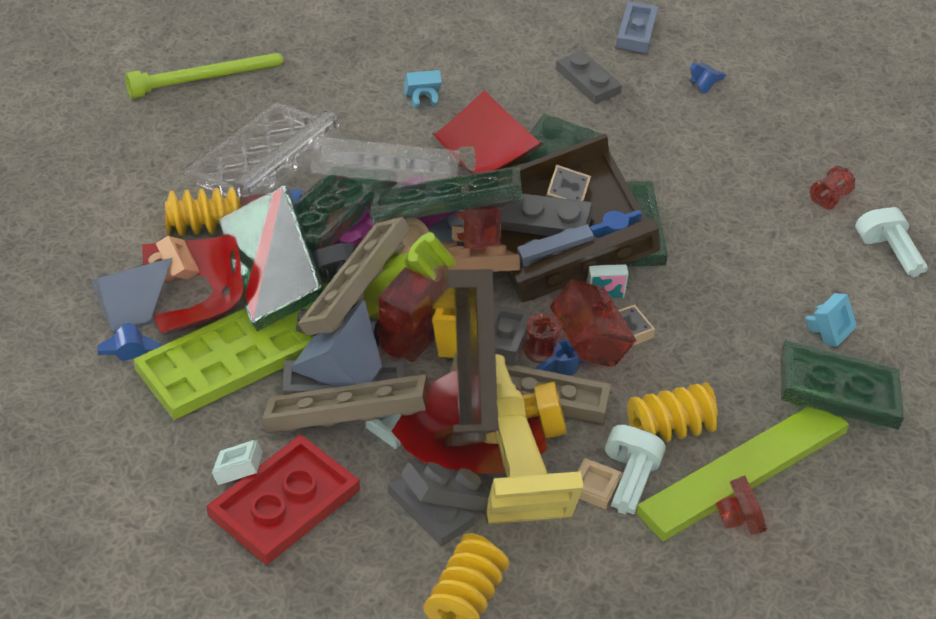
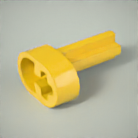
[522,381,567,439]

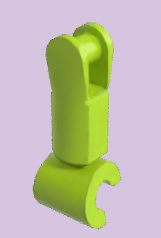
[363,232,456,300]

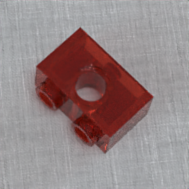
[378,267,437,363]
[550,279,637,367]

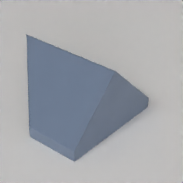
[91,258,172,335]
[292,299,382,387]

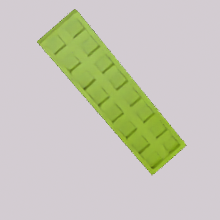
[133,252,433,420]

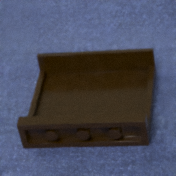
[470,133,660,302]
[429,269,498,447]

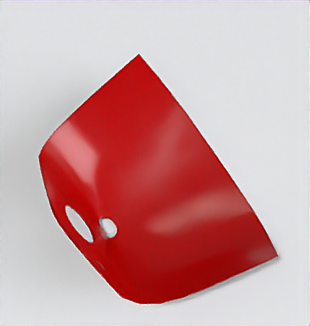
[432,90,544,176]
[142,234,243,334]
[391,370,548,474]

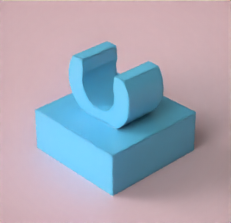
[403,70,442,108]
[805,293,857,347]

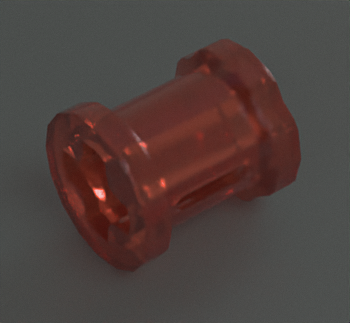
[810,165,855,210]
[524,313,562,363]

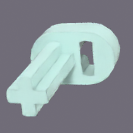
[855,207,928,277]
[605,425,666,515]

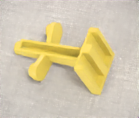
[483,354,583,524]

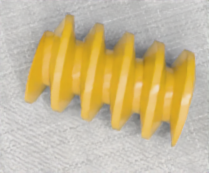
[165,187,242,236]
[627,381,718,443]
[423,533,510,619]

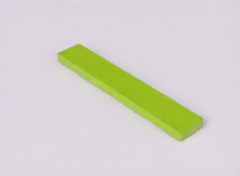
[636,399,849,542]

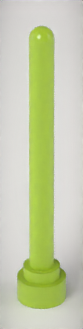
[125,53,284,99]

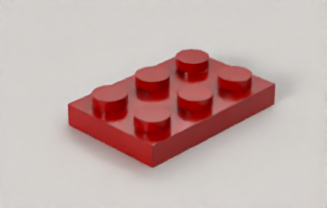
[206,434,360,566]

